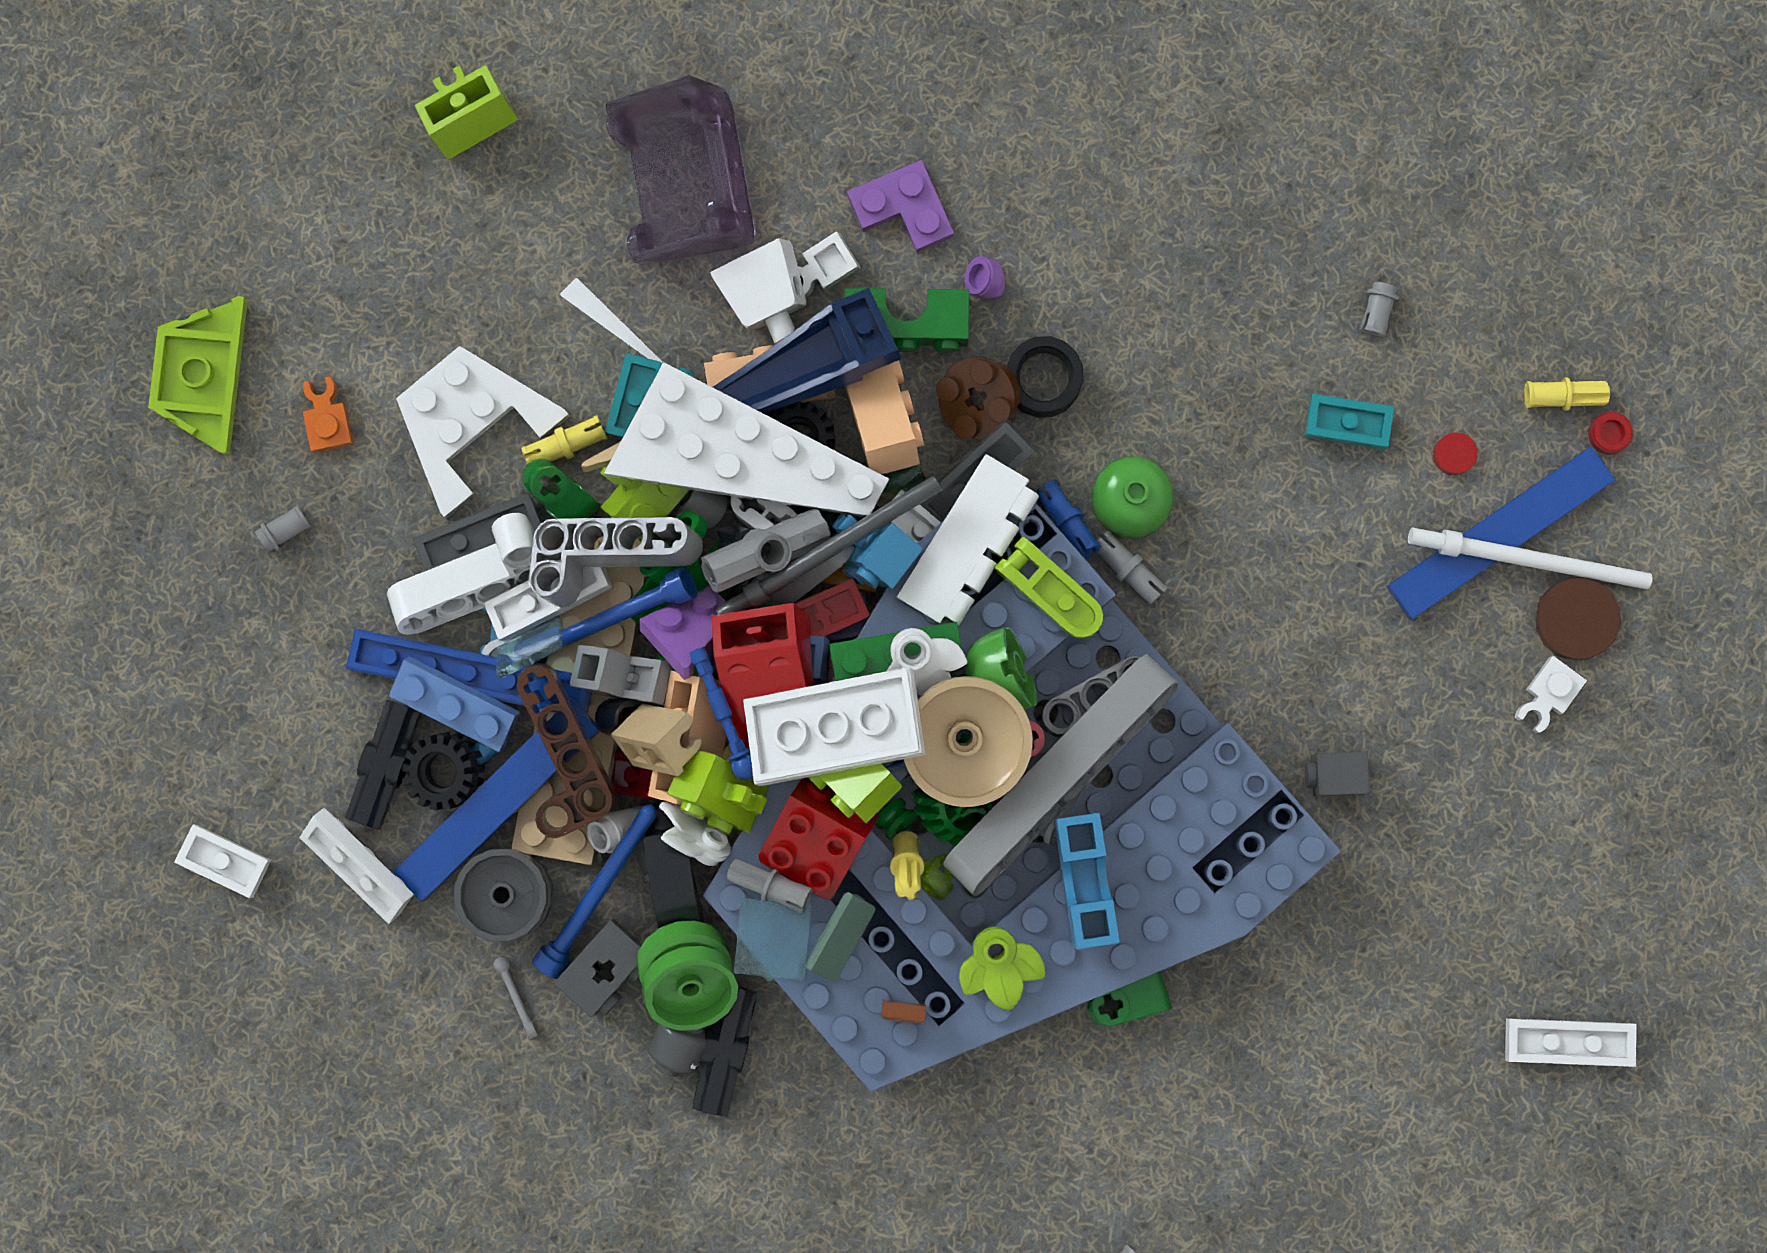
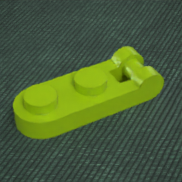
[994,537,1103,639]

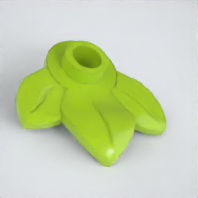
[959,927,1045,1010]

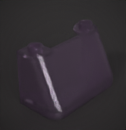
[605,75,755,265]

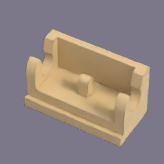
[610,703,702,776]

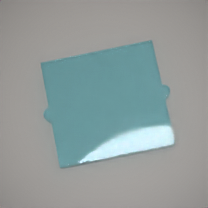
[496,616,563,679]
[734,898,812,981]

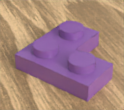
[847,160,954,253]

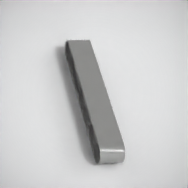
[943,654,1180,896]

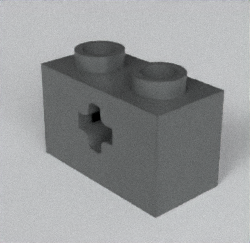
[553,919,642,1017]

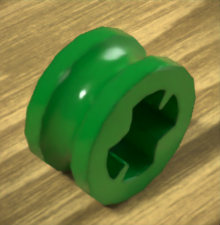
[875,798,917,840]

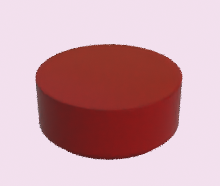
[1588,412,1633,455]
[1433,432,1477,475]

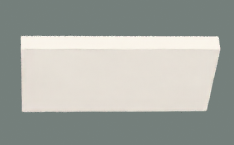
[744,667,926,786]

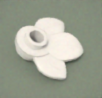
[887,628,967,696]
[659,801,731,866]

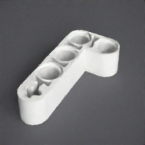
[387,513,535,635]

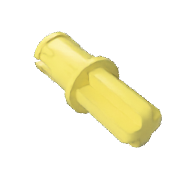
[1524,377,1610,411]
[890,831,924,900]

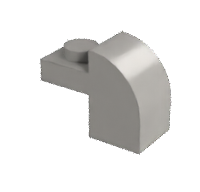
[569,645,672,705]

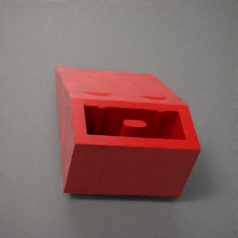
[711,603,814,749]

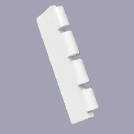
[897,454,1039,625]

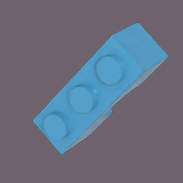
[1054,813,1120,949]

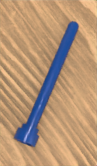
[517,567,697,664]
[532,805,657,979]

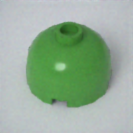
[1091,456,1173,539]
[960,628,1037,711]

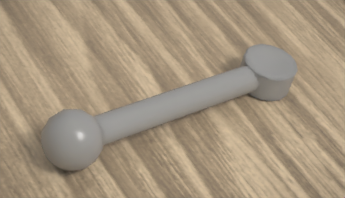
[493,956,537,1040]

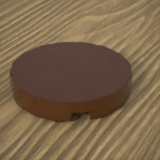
[1535,577,1621,660]

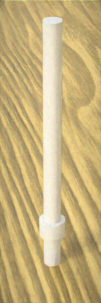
[1408,527,1652,590]

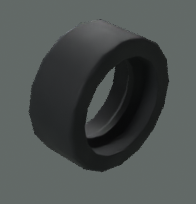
[1007,336,1084,418]

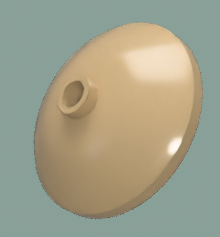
[904,676,1033,807]

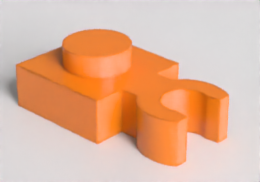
[303,376,354,453]

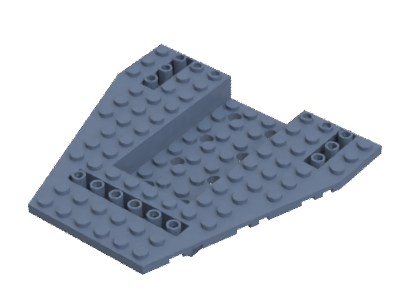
[703,503,1341,1092]

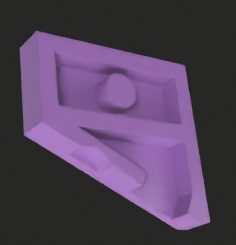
[640,586,726,680]

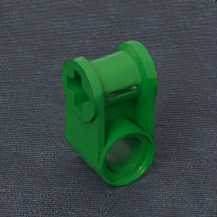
[522,458,601,519]
[1087,971,1173,1026]

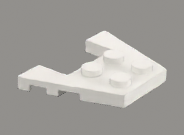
[396,346,570,519]

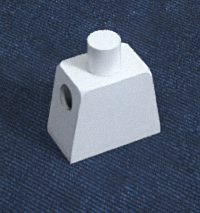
[710,238,806,344]

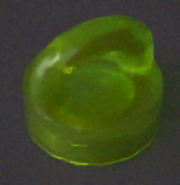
[920,854,954,900]

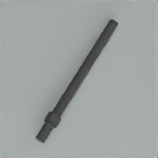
[716,476,943,615]

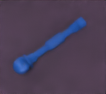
[689,647,753,781]

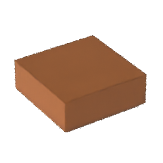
[881,1000,926,1023]

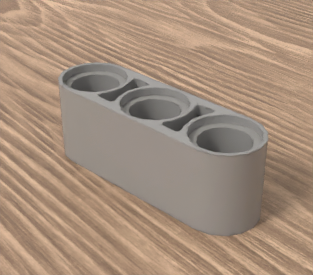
[1041,656,1140,737]

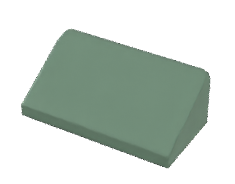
[805,892,875,981]

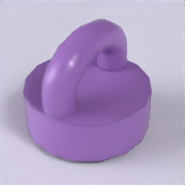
[964,256,1005,299]

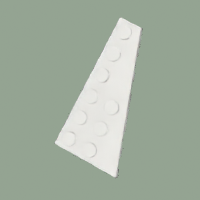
[604,362,889,518]

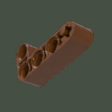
[517,663,616,838]

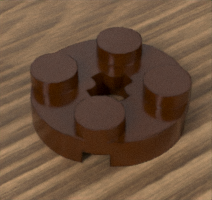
[936,356,1021,440]

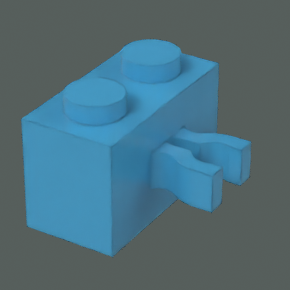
[832,514,923,589]

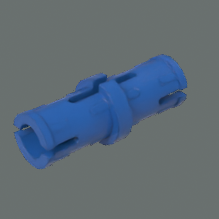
[1035,480,1101,560]

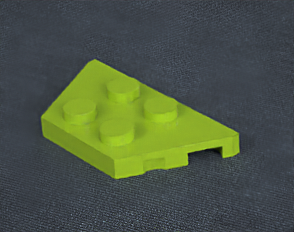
[148,296,248,455]

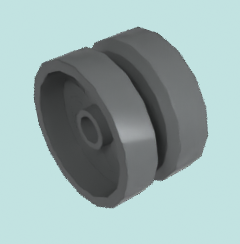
[454,849,553,942]

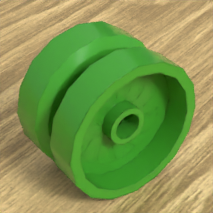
[636,921,738,1031]

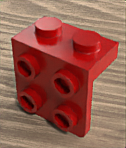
[758,777,880,900]

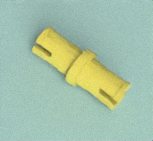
[521,415,608,464]

